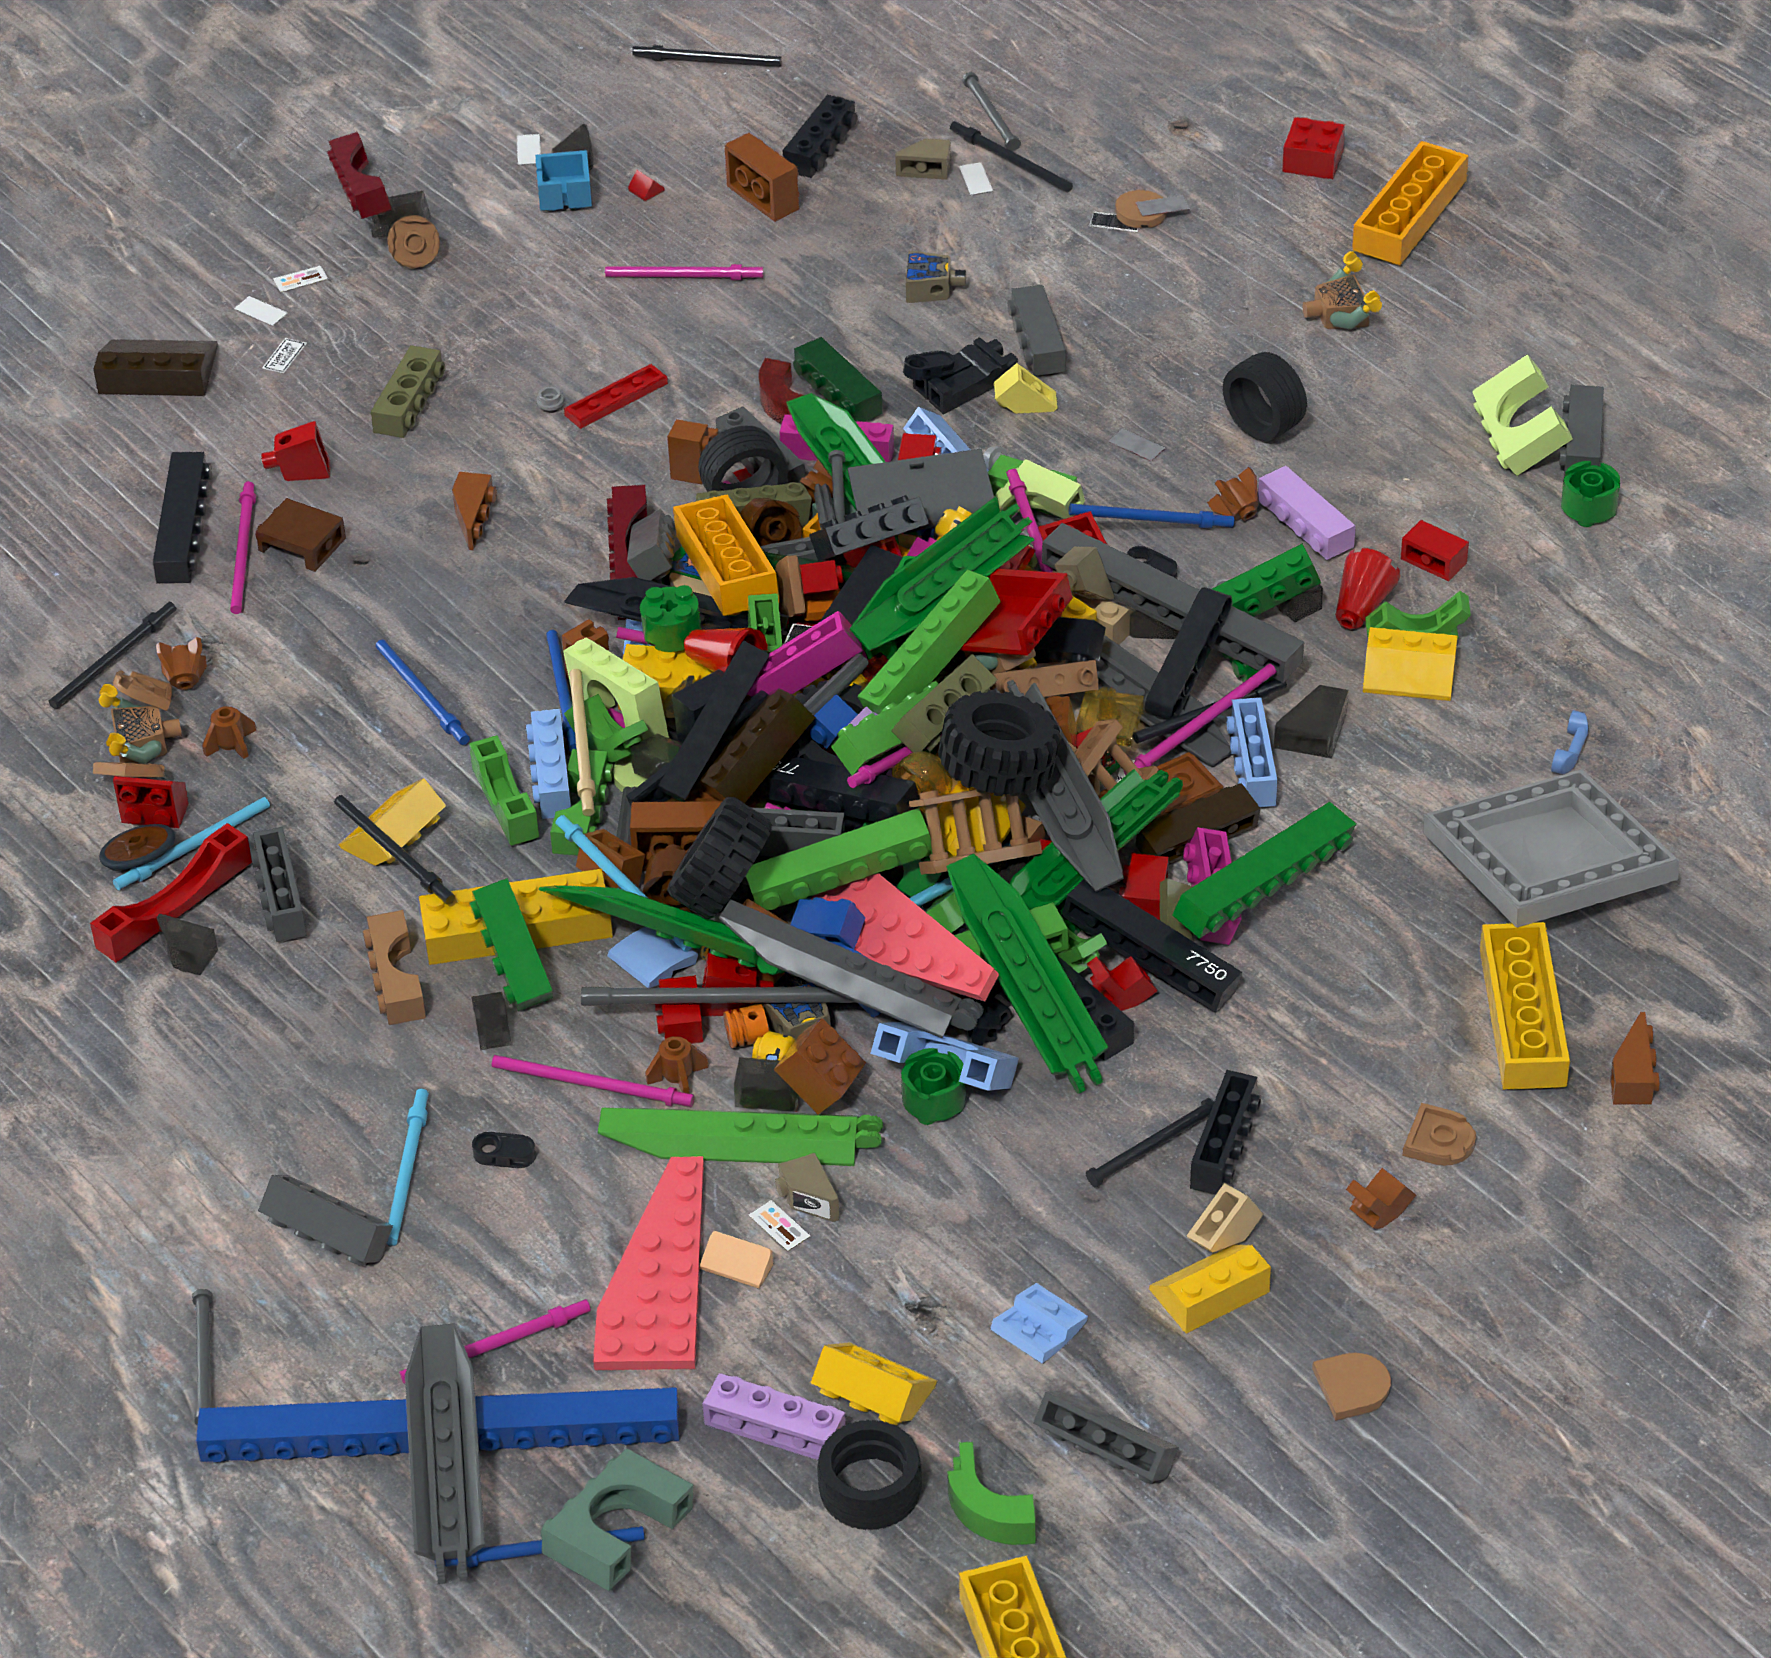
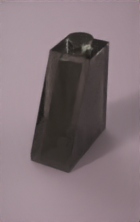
[1274,685,1349,759]

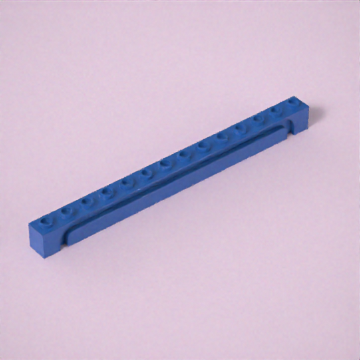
[196,1387,679,1463]

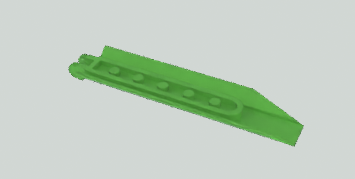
[598,1108,883,1166]

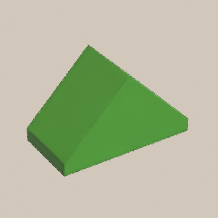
[748,593,782,653]

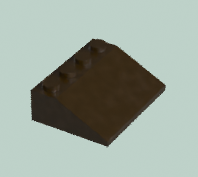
[93,339,218,396]
[695,688,816,803]

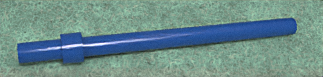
[1069,504,1234,529]
[546,630,576,752]
[376,639,470,745]
[435,1526,645,1567]

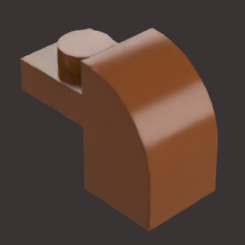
[1346,1168,1416,1229]

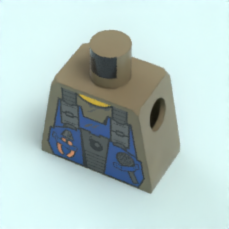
[906,251,966,303]
[762,982,830,1040]

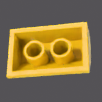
[1363,627,1458,701]
[338,778,446,866]
[927,780,1026,865]
[1149,1245,1271,1334]
[811,1342,937,1425]

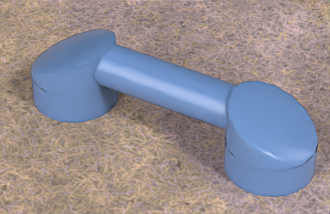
[1551,710,1588,774]

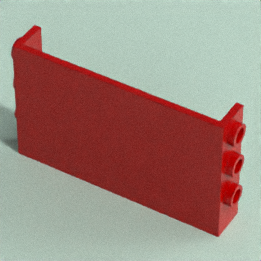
[960,569,1073,656]

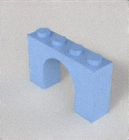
[870,1022,1019,1091]

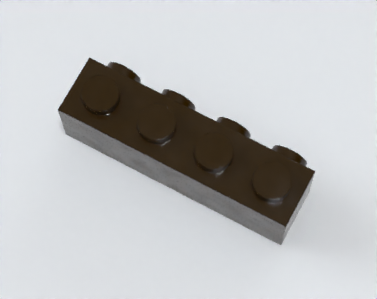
[1135,783,1261,865]

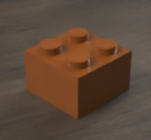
[774,1018,866,1115]

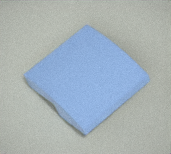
[607,927,698,988]
[990,1283,1088,1363]

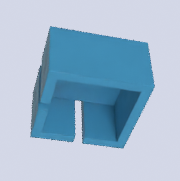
[535,150,592,211]

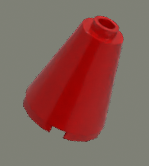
[1335,548,1400,629]
[684,628,768,672]

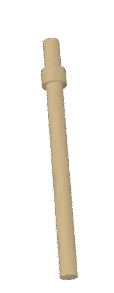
[570,669,596,816]

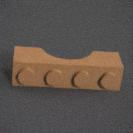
[363,910,426,1025]

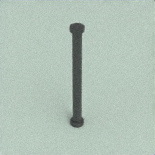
[962,72,1021,151]
[828,450,848,564]
[192,1289,212,1426]

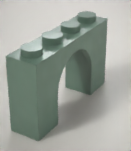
[541,1448,694,1591]

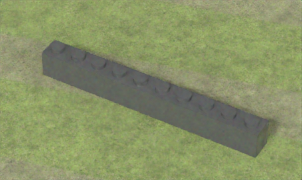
[1042,523,1304,683]

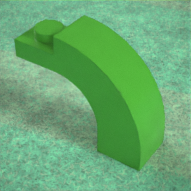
[1365,591,1471,638]
[564,694,648,762]
[947,1442,1036,1545]

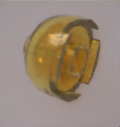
[892,751,953,812]

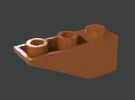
[452,471,497,550]
[1610,1012,1659,1105]

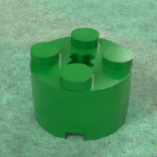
[1561,461,1620,527]
[640,585,702,652]
[901,1048,966,1125]

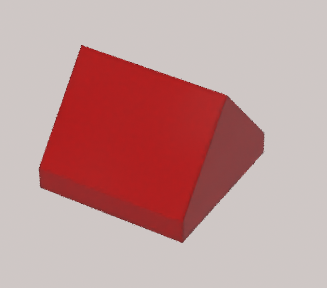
[628,170,665,201]

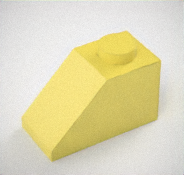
[994,363,1058,414]

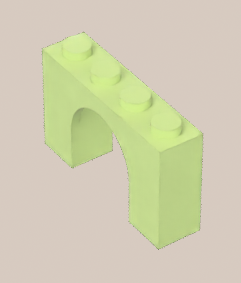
[1472,355,1573,476]
[995,459,1085,568]
[563,637,669,753]

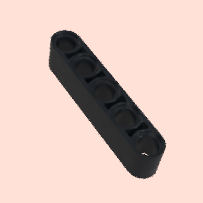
[1145,587,1232,720]

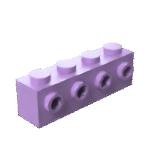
[1258,466,1355,560]
[703,1373,846,1460]

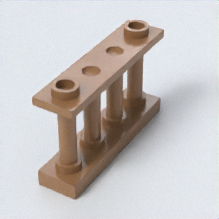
[990,660,1099,697]
[1074,719,1159,791]
[909,789,1042,875]

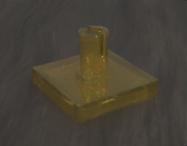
[1076,687,1145,747]

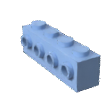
[1226,698,1277,807]
[526,709,571,819]

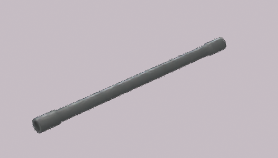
[581,987,856,1006]

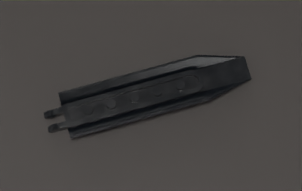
[564,577,790,654]

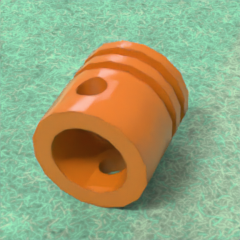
[723,1004,769,1048]

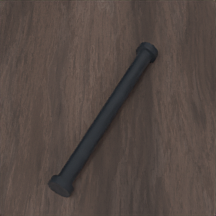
[1086,1098,1214,1188]

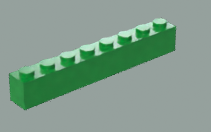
[1172,801,1357,939]

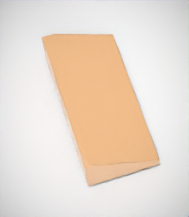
[699,1231,773,1289]

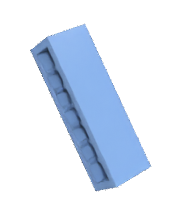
[903,407,989,472]

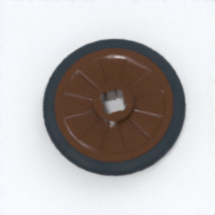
[99,824,176,870]

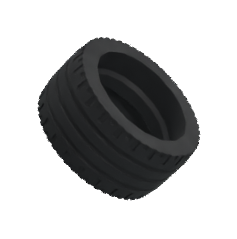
[1222,352,1307,441]
[698,425,788,492]
[817,1420,922,1530]

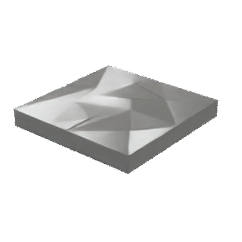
[1423,769,1679,928]

